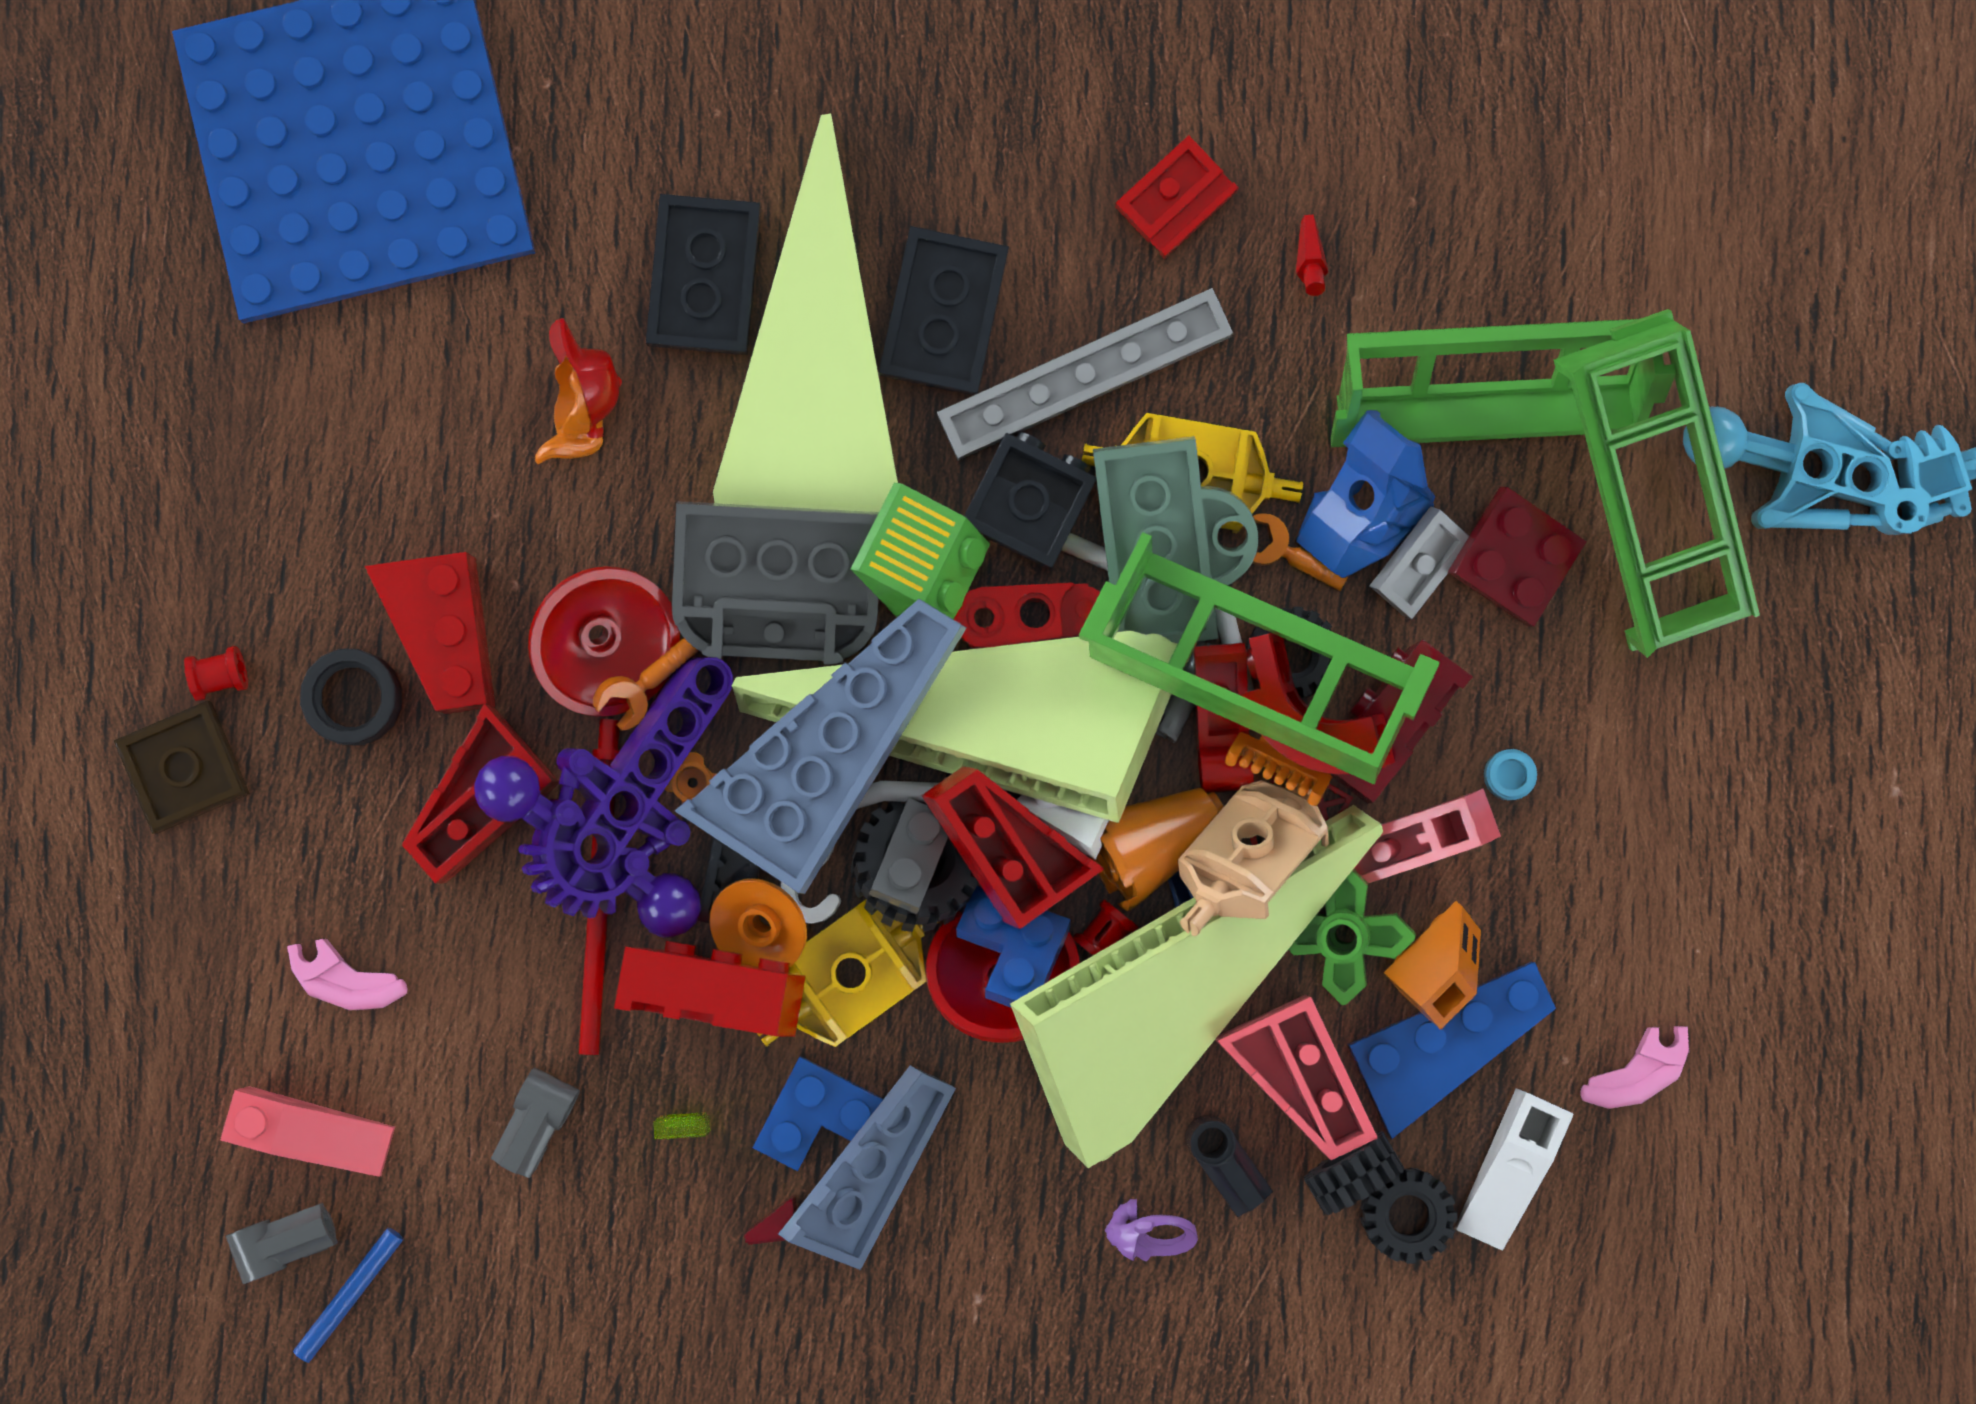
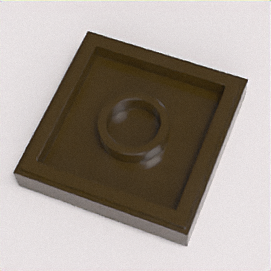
[114,701,250,834]

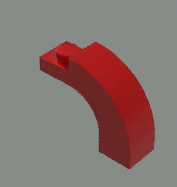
[1241,633,1395,774]

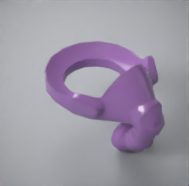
[1105,1199,1198,1261]

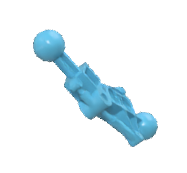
[1683,383,1976,535]

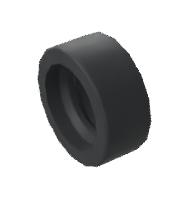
[300,649,402,745]

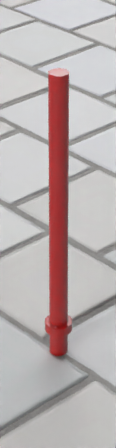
[579,719,620,1055]

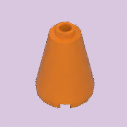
[1089,788,1224,911]

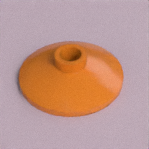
[710,879,807,968]

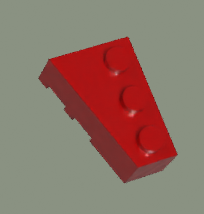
[364,552,496,714]
[614,941,806,1037]

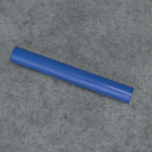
[293,1227,404,1363]

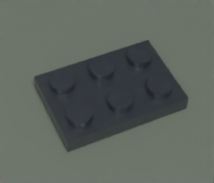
[646,194,761,355]
[879,226,1009,396]

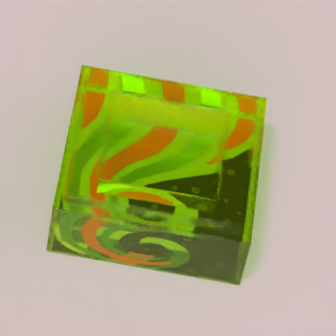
[653,1112,710,1139]

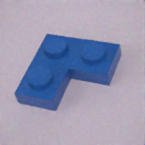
[956,886,1071,1008]
[752,1056,883,1171]

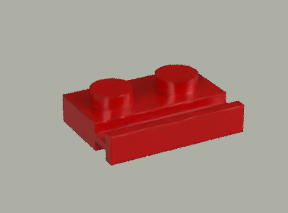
[1115,135,1239,259]

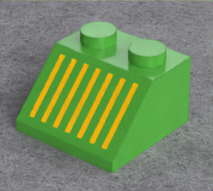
[851,482,990,619]

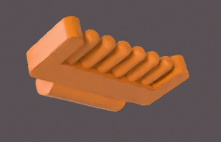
[1225,732,1332,806]

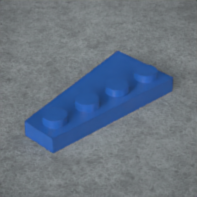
[1347,961,1556,1139]

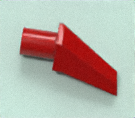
[1296,215,1329,296]

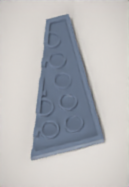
[675,599,967,894]

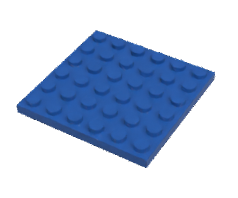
[172,0,535,323]

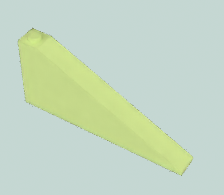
[713,113,898,512]
[732,631,1178,823]
[1010,805,1383,1168]

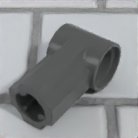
[491,1067,580,1178]
[226,1203,337,1284]

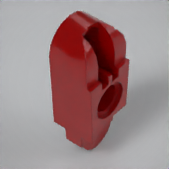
[954,583,1100,649]

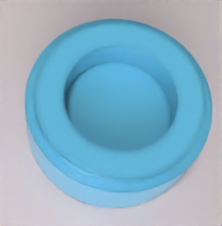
[1484,749,1537,800]

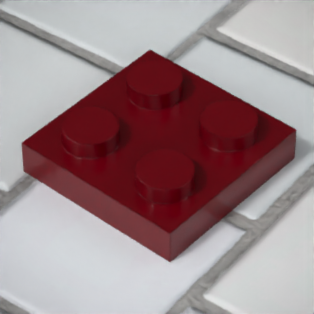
[1448,487,1587,627]

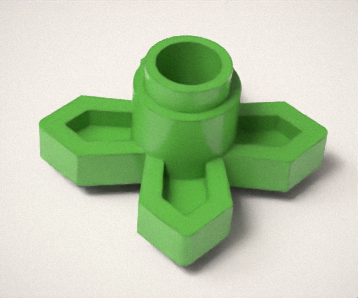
[1288,869,1416,1005]

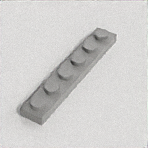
[937,288,1233,460]

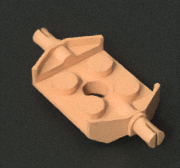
[1178,780,1329,936]

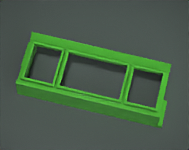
[1554,309,1760,658]
[1331,319,1676,447]
[1079,532,1440,784]

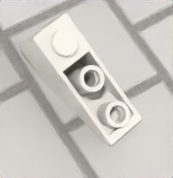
[1454,1088,1574,1251]

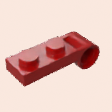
[1193,643,1254,793]

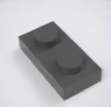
[869,798,948,914]

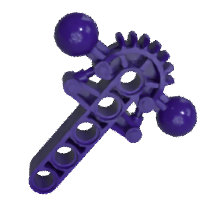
[474,657,733,938]

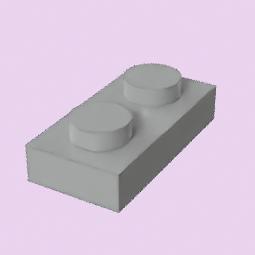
[1369,507,1469,619]

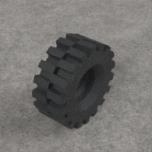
[851,801,978,932]

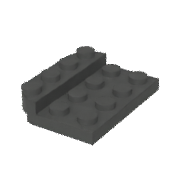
[672,501,879,664]

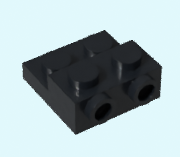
[964,432,1097,570]

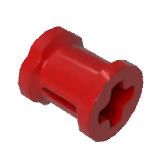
[184,646,248,701]
[1073,899,1139,955]

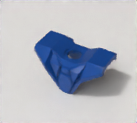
[1295,410,1435,578]

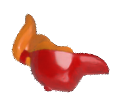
[535,318,622,464]

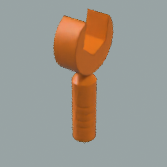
[1252,513,1349,591]
[593,638,699,731]

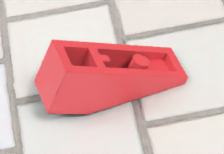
[1354,788,1501,884]
[220,1086,395,1177]

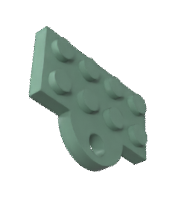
[1093,436,1258,643]

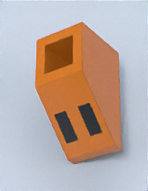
[1384,901,1481,1030]

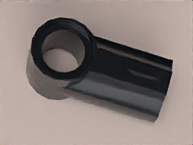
[1185,1115,1273,1217]

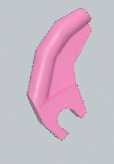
[287,939,408,1011]
[1580,1026,1689,1109]

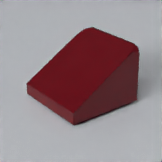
[744,1195,797,1245]

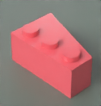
[1215,994,1378,1160]

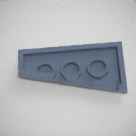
[779,1065,956,1270]

